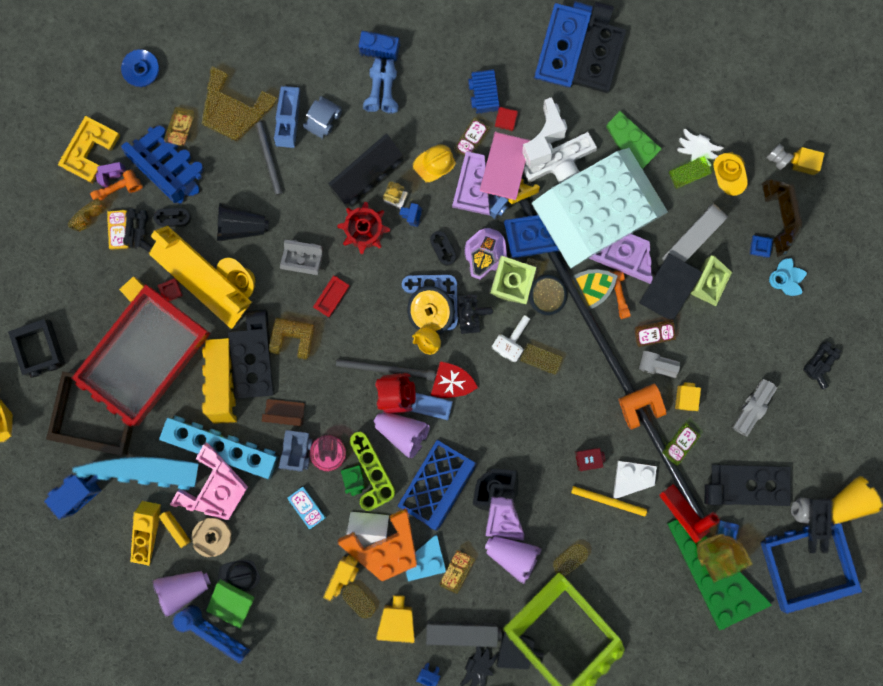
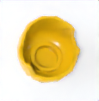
[412,327,441,355]

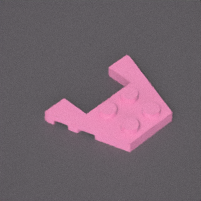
[170,442,248,520]

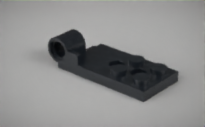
[704,465,791,506]

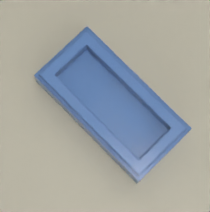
[412,393,452,420]

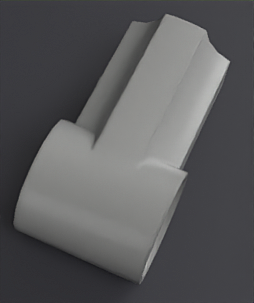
[639,351,680,378]

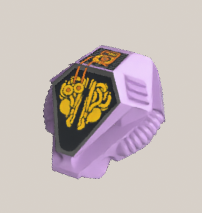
[464,228,507,280]

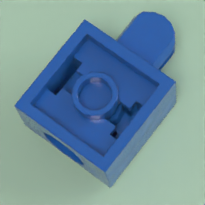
[44,474,102,519]

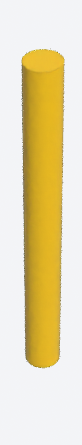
[571,486,647,517]

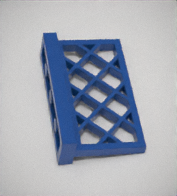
[398,440,477,531]

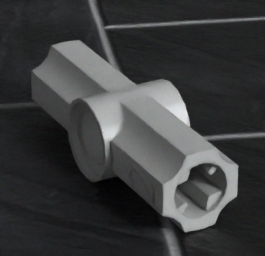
[732,379,777,436]

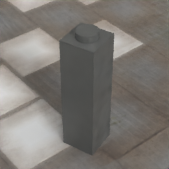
[426,621,501,647]

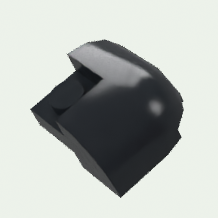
[473,469,519,511]

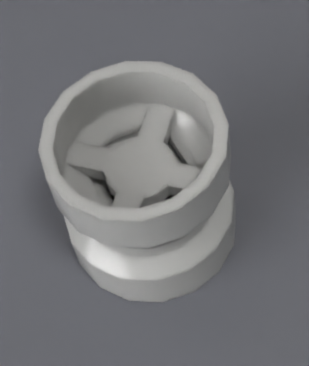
[766,143,794,170]

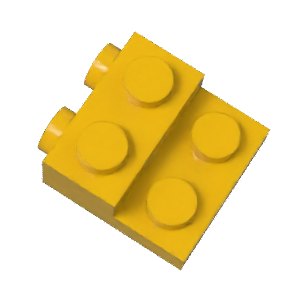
[324,555,359,601]

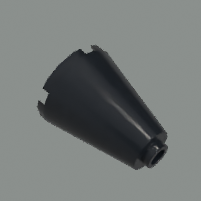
[217,203,269,241]

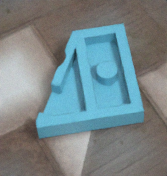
[406,535,446,581]

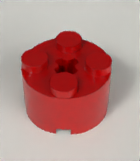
[376,373,416,413]

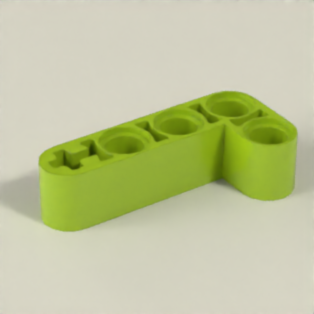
[350,432,395,511]

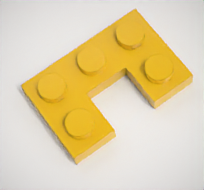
[58,116,120,184]

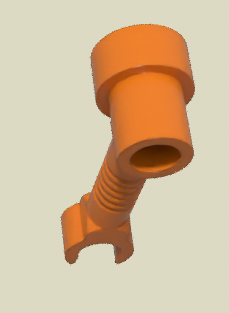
[90,170,143,203]
[608,270,630,319]

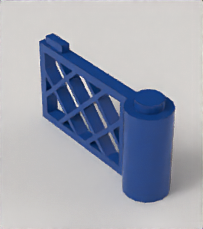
[173,605,250,663]

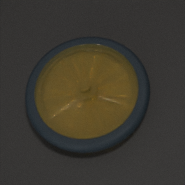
[529,275,567,315]

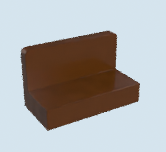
[261,399,305,426]

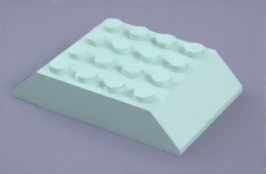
[531,148,668,269]

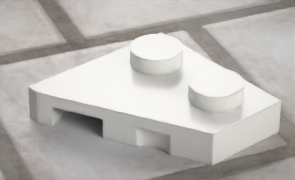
[613,461,657,498]

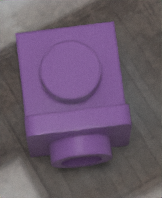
[96,162,126,188]

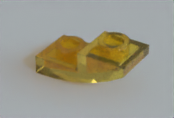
[67,198,107,231]

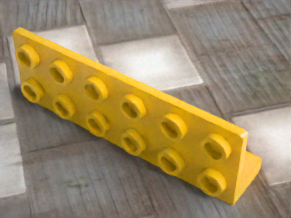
[149,226,252,329]

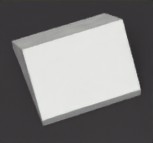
[347,512,389,548]

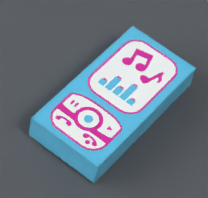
[287,486,326,530]

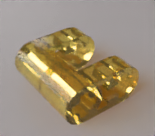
[269,318,315,360]

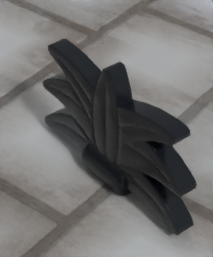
[460,646,497,686]

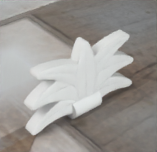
[677,129,723,166]

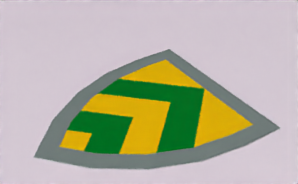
[572,269,618,310]

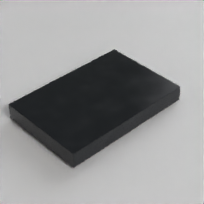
[639,253,703,322]

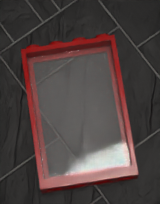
[72,285,211,426]

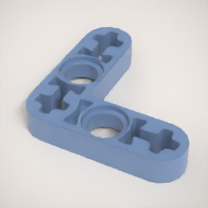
[402,275,458,331]

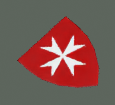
[431,361,478,398]

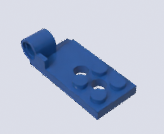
[534,2,593,88]

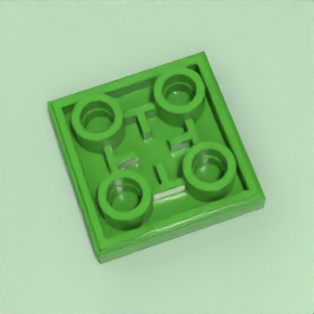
[206,579,255,629]

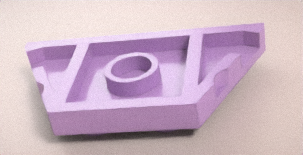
[589,234,653,284]

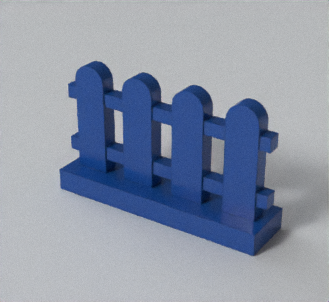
[121,126,203,204]

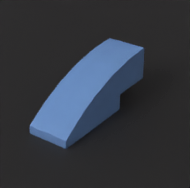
[274,86,300,148]

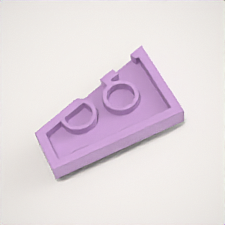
[452,151,490,216]
[486,497,524,541]

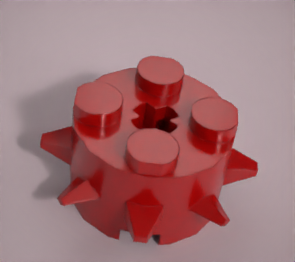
[337,202,390,254]

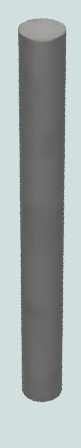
[255,122,283,196]

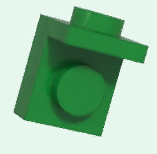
[341,465,366,496]

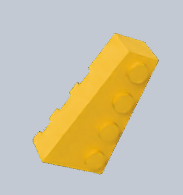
[202,338,237,424]

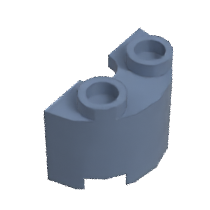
[303,96,342,139]
[279,430,313,471]

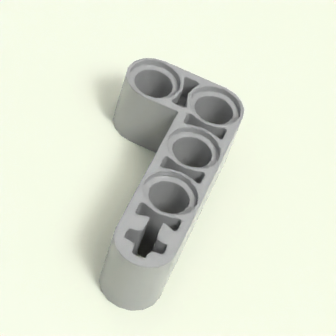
[661,203,728,262]

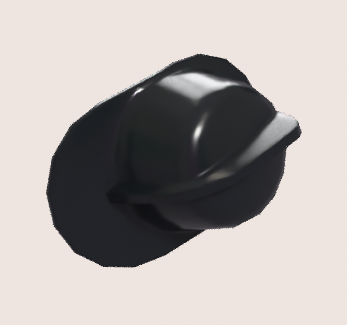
[218,560,261,592]

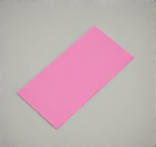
[480,132,530,200]

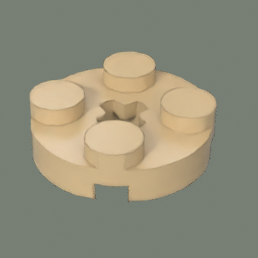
[192,518,232,557]

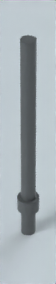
[336,359,437,381]

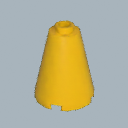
[831,476,882,525]

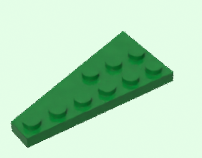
[667,518,772,631]

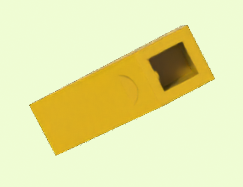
[130,501,161,566]

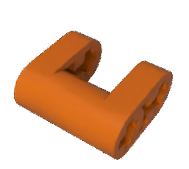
[618,383,667,430]

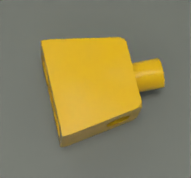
[377,595,415,643]

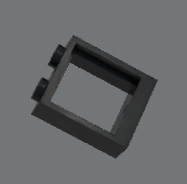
[8,319,65,378]

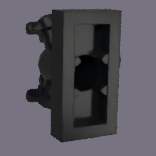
[457,294,494,334]

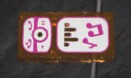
[634,320,676,347]

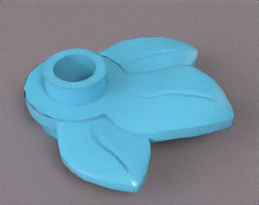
[769,258,807,296]

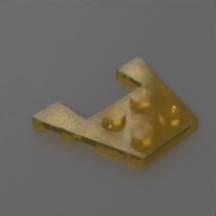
[202,67,278,142]

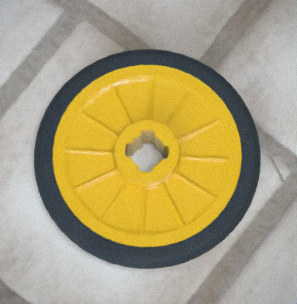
[407,286,455,334]

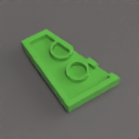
[606,111,661,169]

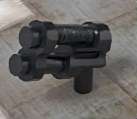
[123,208,153,252]
[803,341,841,390]

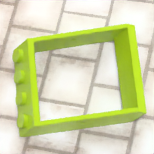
[504,573,625,686]

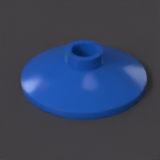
[121,50,159,87]

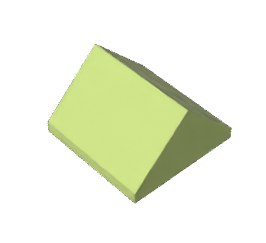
[491,256,536,304]
[690,256,732,306]

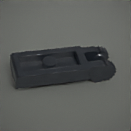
[808,498,832,553]

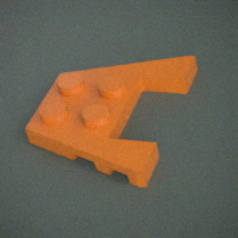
[338,508,417,581]

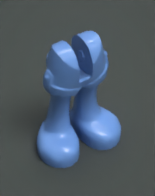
[363,58,398,113]

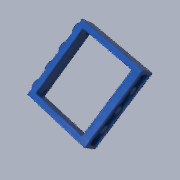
[760,522,862,613]

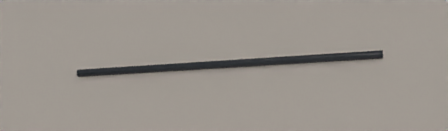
[518,198,710,529]

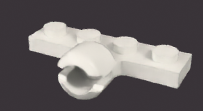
[523,132,597,183]

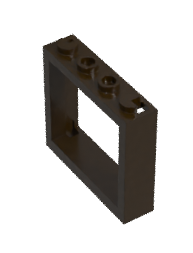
[46,369,142,456]

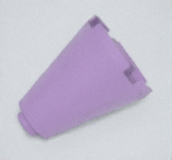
[374,412,430,459]
[485,536,541,584]
[153,571,211,617]

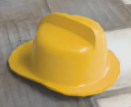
[413,145,456,182]
[714,152,748,196]
[216,258,256,298]

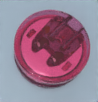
[310,435,347,471]

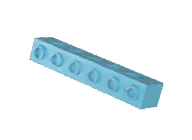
[159,415,279,479]

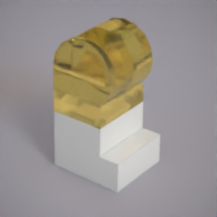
[383,182,408,209]

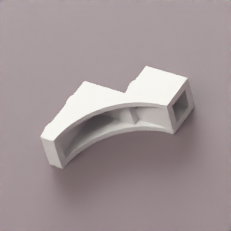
[522,97,567,169]

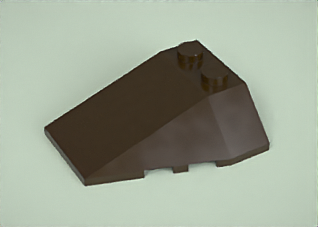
[762,179,802,257]

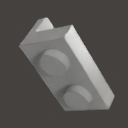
[280,240,323,275]

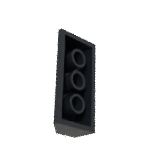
[328,133,403,208]

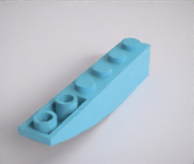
[73,457,198,490]

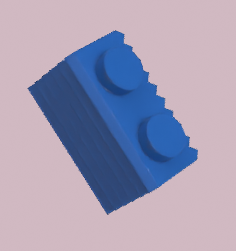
[359,31,400,62]
[468,69,499,114]

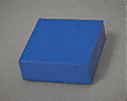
[750,235,773,258]

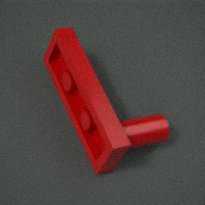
[659,484,719,543]

